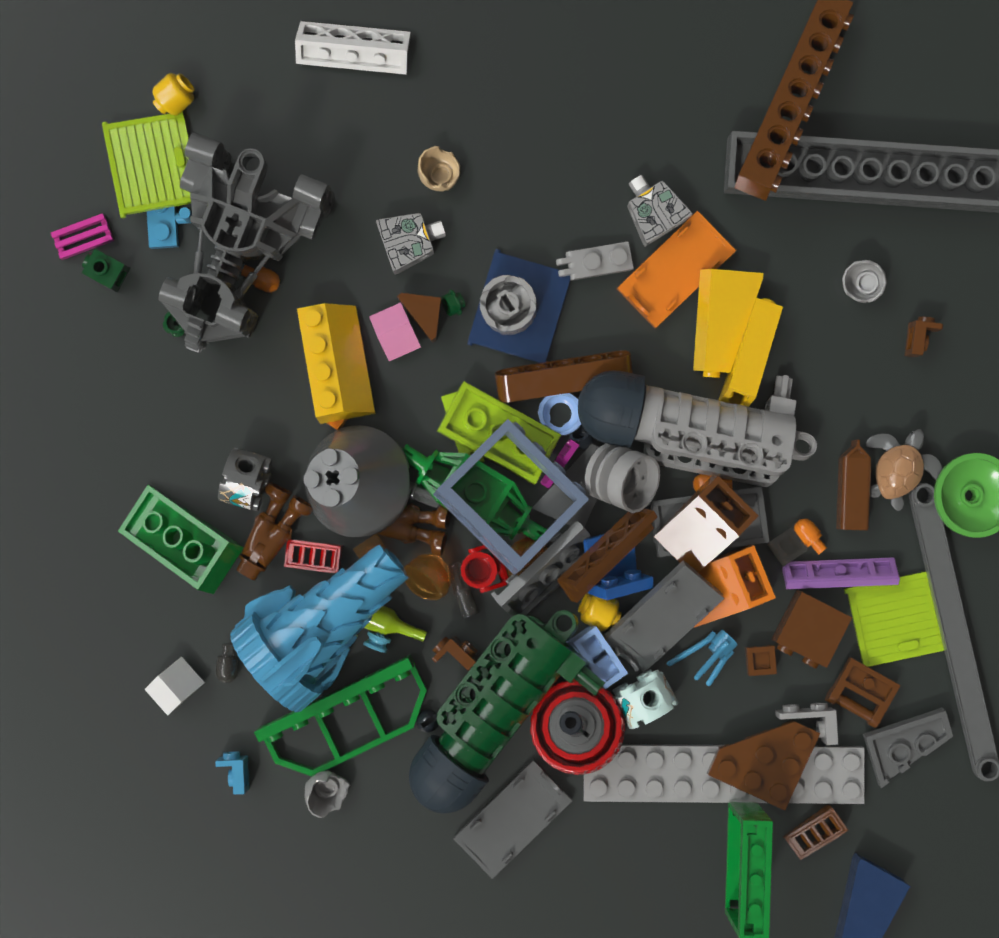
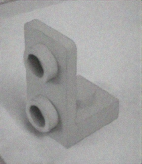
[775,703,838,745]

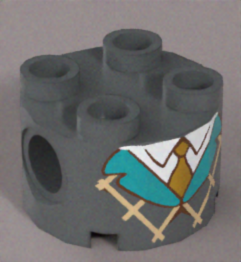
[218,447,272,511]

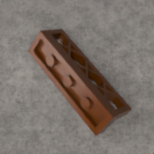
[557,508,658,603]

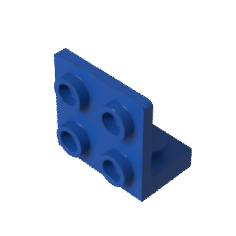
[583,534,654,600]

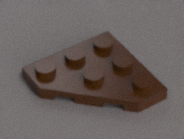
[707,720,820,810]

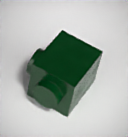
[82,249,131,293]

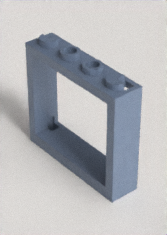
[433,419,589,575]

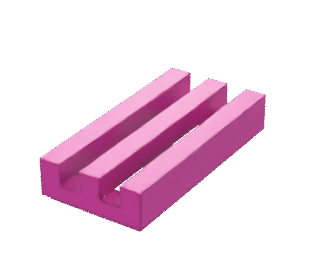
[51,213,114,260]

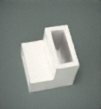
[145,657,205,715]

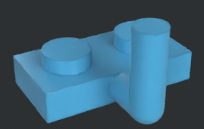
[147,206,192,249]

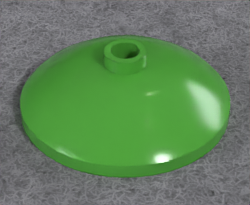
[934,453,999,538]

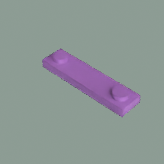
[782,558,900,589]

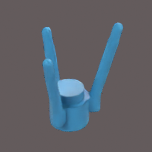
[667,629,738,686]

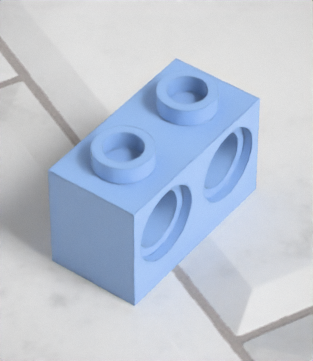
[568,626,628,689]

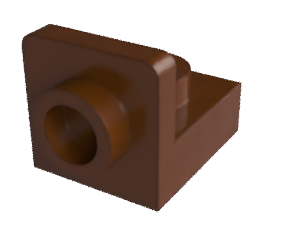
[905,317,943,357]

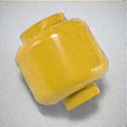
[152,73,195,116]
[578,593,622,631]

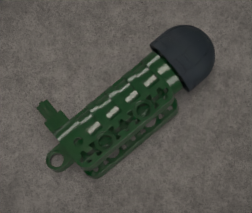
[409,610,606,814]

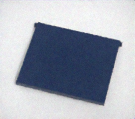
[467,249,571,363]

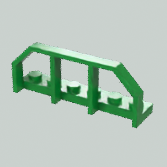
[254,654,427,776]

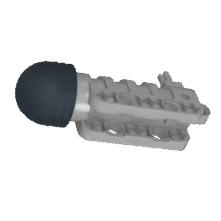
[578,371,817,487]

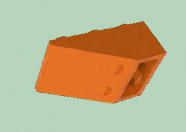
[693,545,776,628]

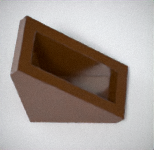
[397,293,442,343]

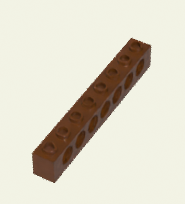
[734,0,854,201]

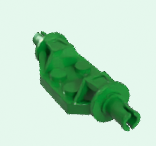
[403,444,547,541]

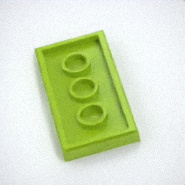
[437,381,561,484]

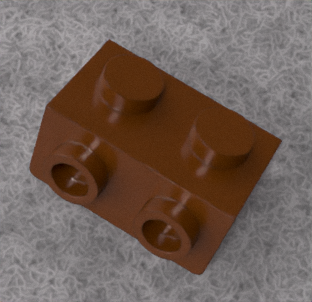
[432,635,479,670]

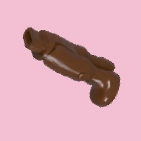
[236,482,313,581]
[377,503,451,557]

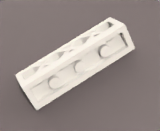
[295,21,411,74]

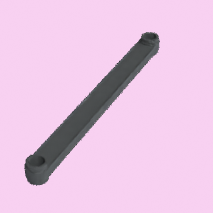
[909,483,999,781]

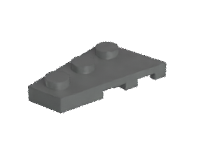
[532,444,599,527]
[863,708,953,788]

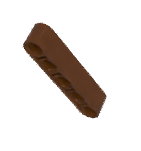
[495,350,633,402]

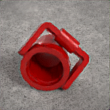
[461,545,509,593]

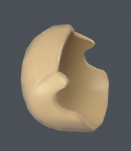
[418,146,460,192]

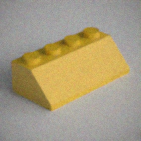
[297,303,376,424]

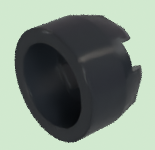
[570,425,594,449]
[416,709,438,732]

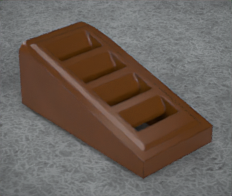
[783,804,848,860]

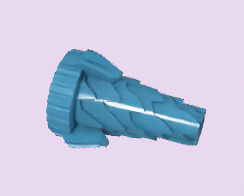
[230,545,409,712]

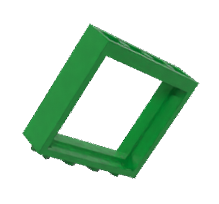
[725,802,773,938]

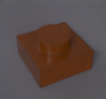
[745,645,777,676]

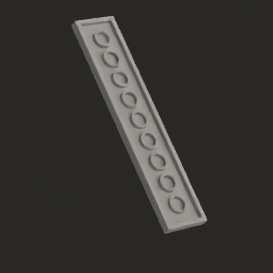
[583,744,864,804]

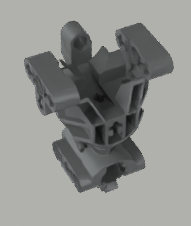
[158,132,335,353]

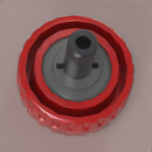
[530,681,625,775]

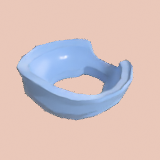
[538,393,581,435]

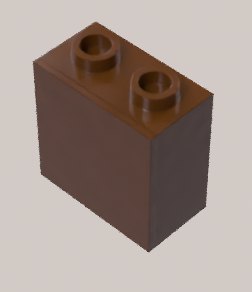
[771,590,852,669]

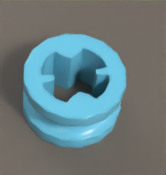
[363,631,391,653]

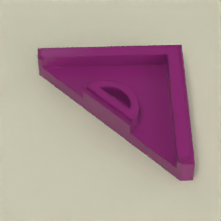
[540,440,579,489]

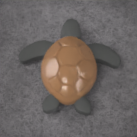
[866,429,943,511]

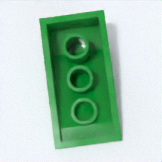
[118,485,244,595]

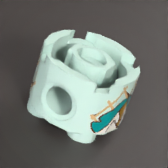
[612,669,679,729]

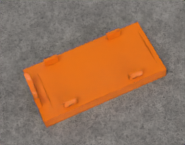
[617,211,736,329]

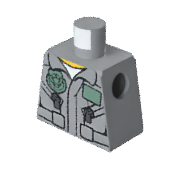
[627,175,692,247]
[376,213,446,275]

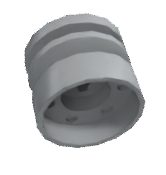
[585,443,660,513]

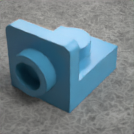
[215,751,249,794]

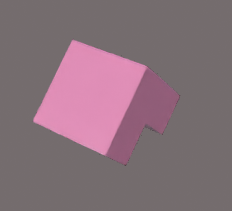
[369,303,421,361]

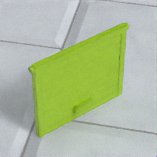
[102,111,191,218]
[844,571,944,667]

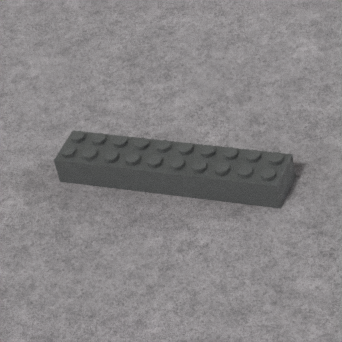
[724,131,999,213]

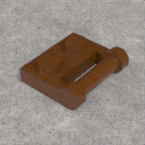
[825,657,901,728]

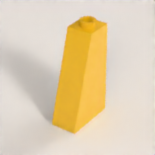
[693,269,763,378]
[719,298,783,407]

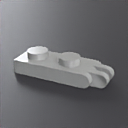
[556,242,634,281]

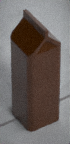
[836,440,871,530]

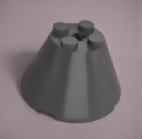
[304,425,411,537]

